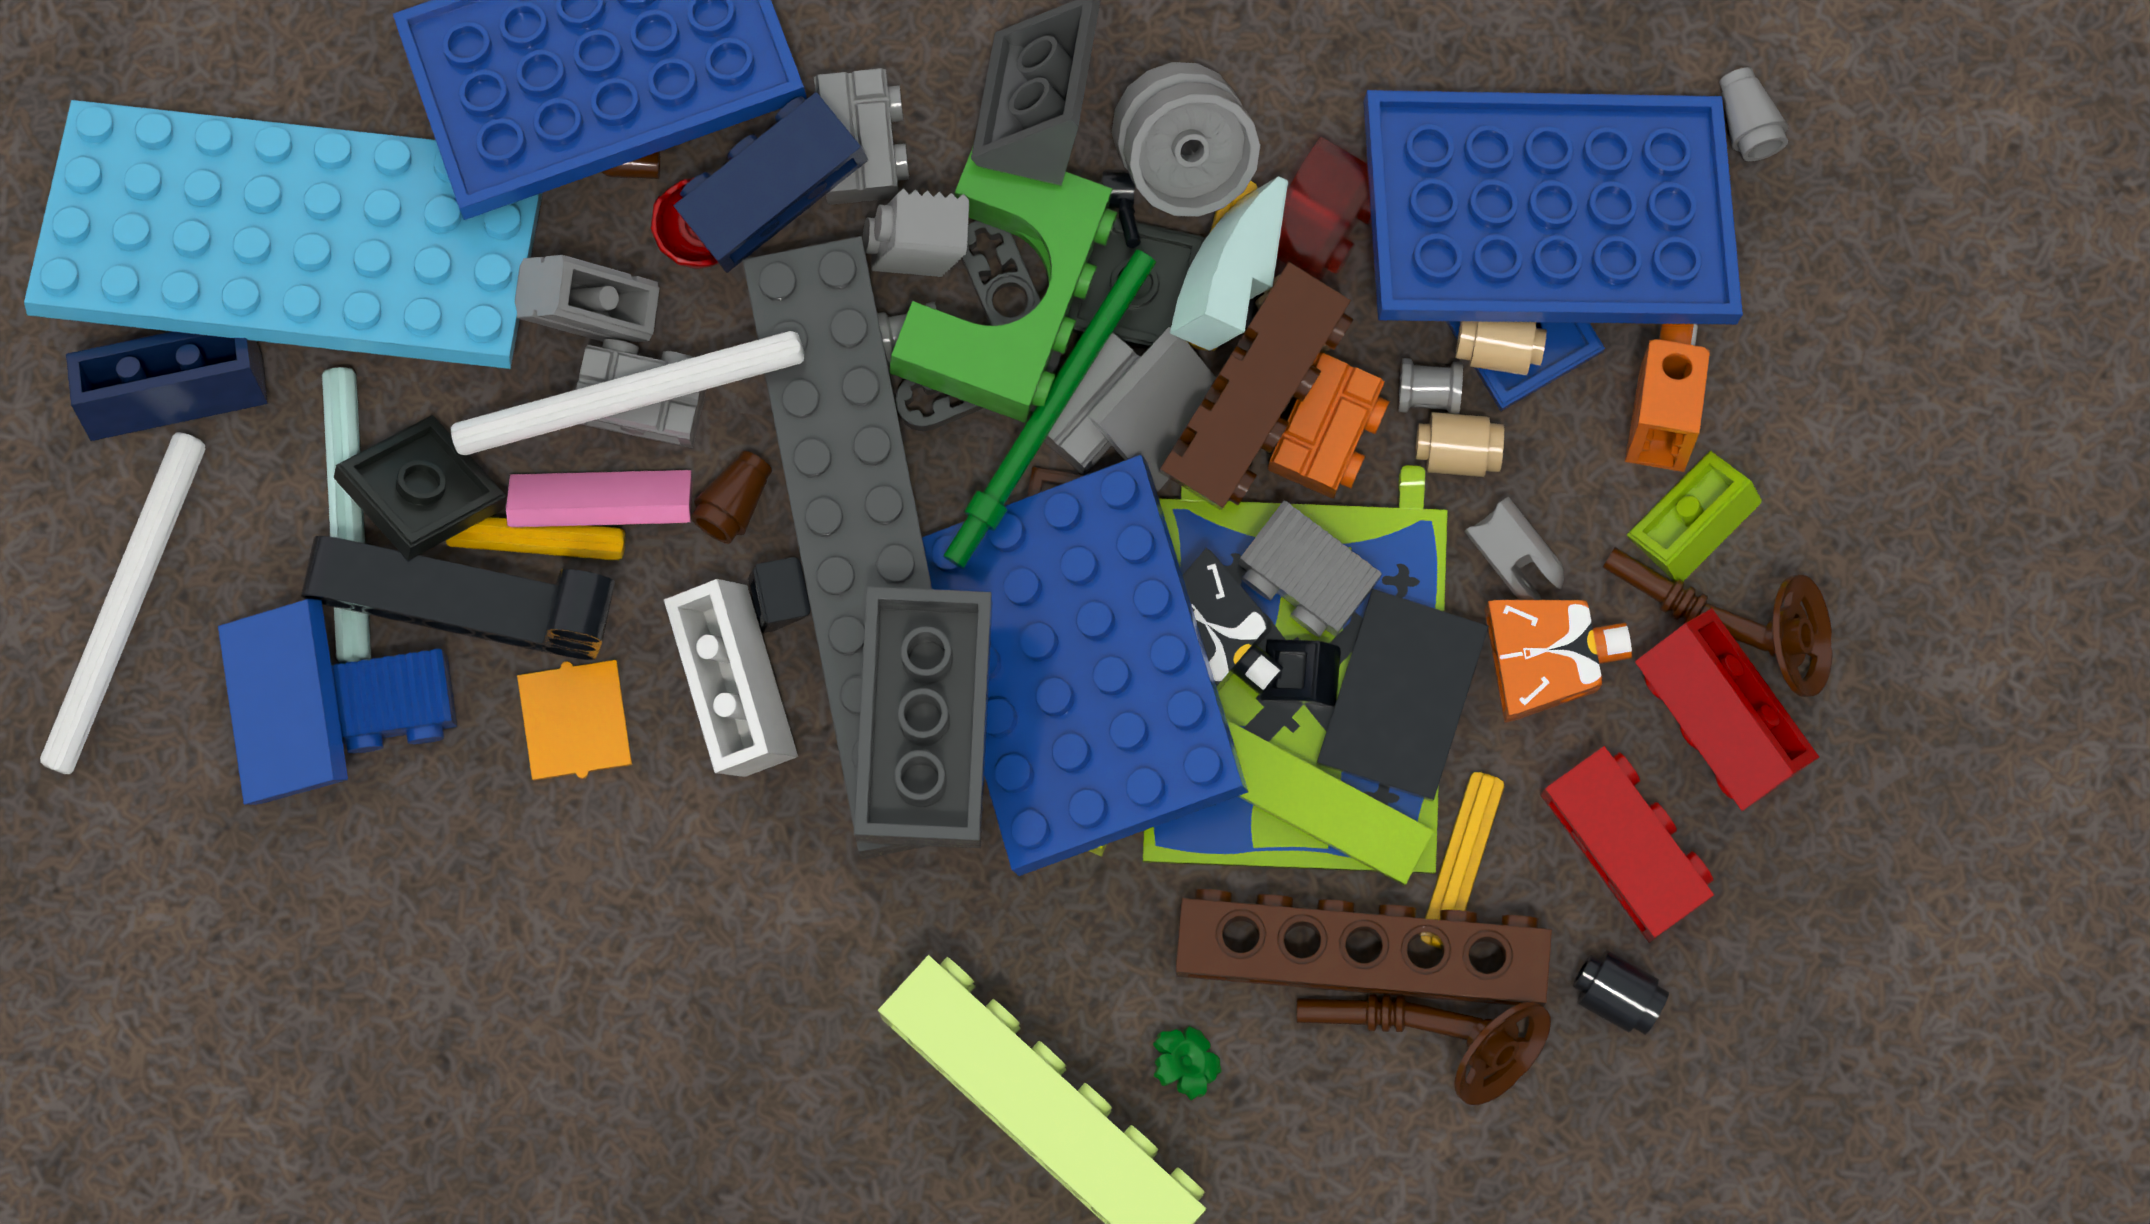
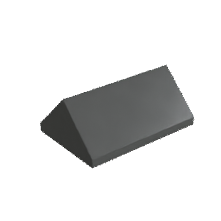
[971,0,1101,186]

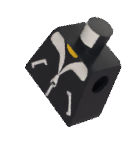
[1182,548,1284,696]

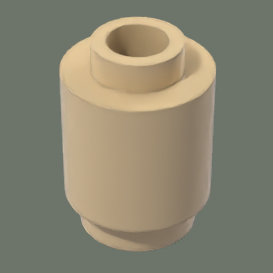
[1455,321,1547,376]
[1415,412,1504,477]

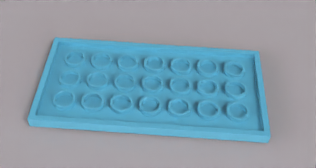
[24,100,543,369]

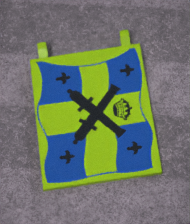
[1143,465,1448,874]

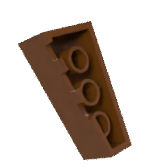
[1158,262,1354,510]

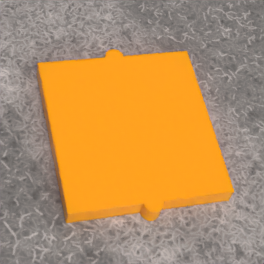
[517,660,632,781]

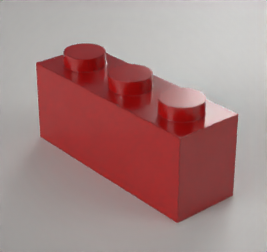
[1635,608,1819,811]
[1541,746,1714,943]

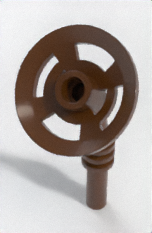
[1602,547,1833,697]
[1297,995,1551,1105]

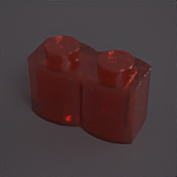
[1277,137,1371,281]

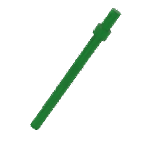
[943,249,1157,569]

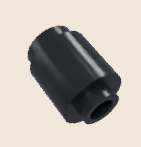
[1573,950,1669,1035]

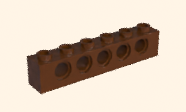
[1176,889,1552,1007]

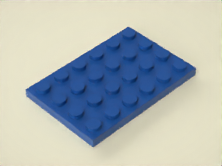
[393,0,807,220]
[1363,90,1743,325]
[922,455,1249,876]

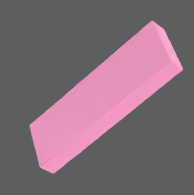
[506,470,692,527]

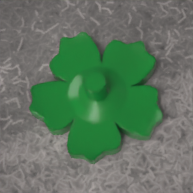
[1153,1026,1221,1101]

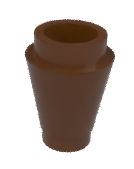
[691,451,772,544]

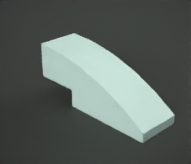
[1170,176,1288,351]

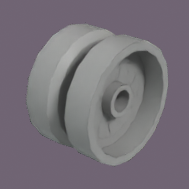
[1112,62,1260,217]

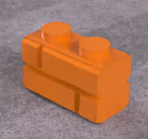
[1268,353,1390,499]

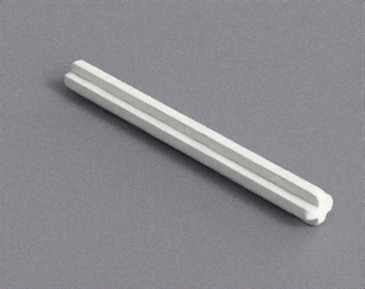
[451,331,804,455]
[40,432,205,774]

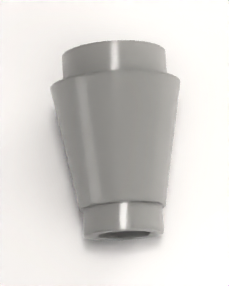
[1719,67,1789,161]

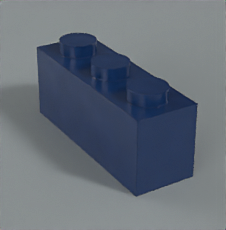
[673,92,868,273]
[66,332,268,441]

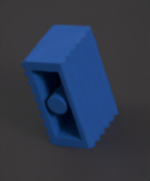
[331,649,457,753]

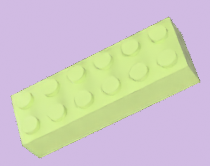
[878,955,1206,1224]

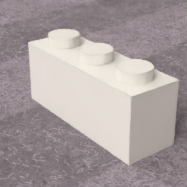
[664,579,798,777]

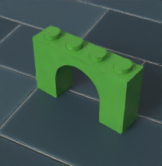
[889,147,1118,423]

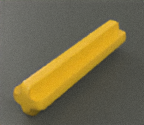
[446,517,626,560]
[1420,772,1505,949]

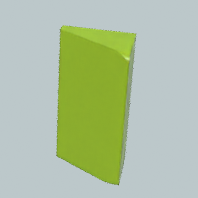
[1627,450,1762,582]

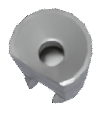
[1464,497,1564,600]

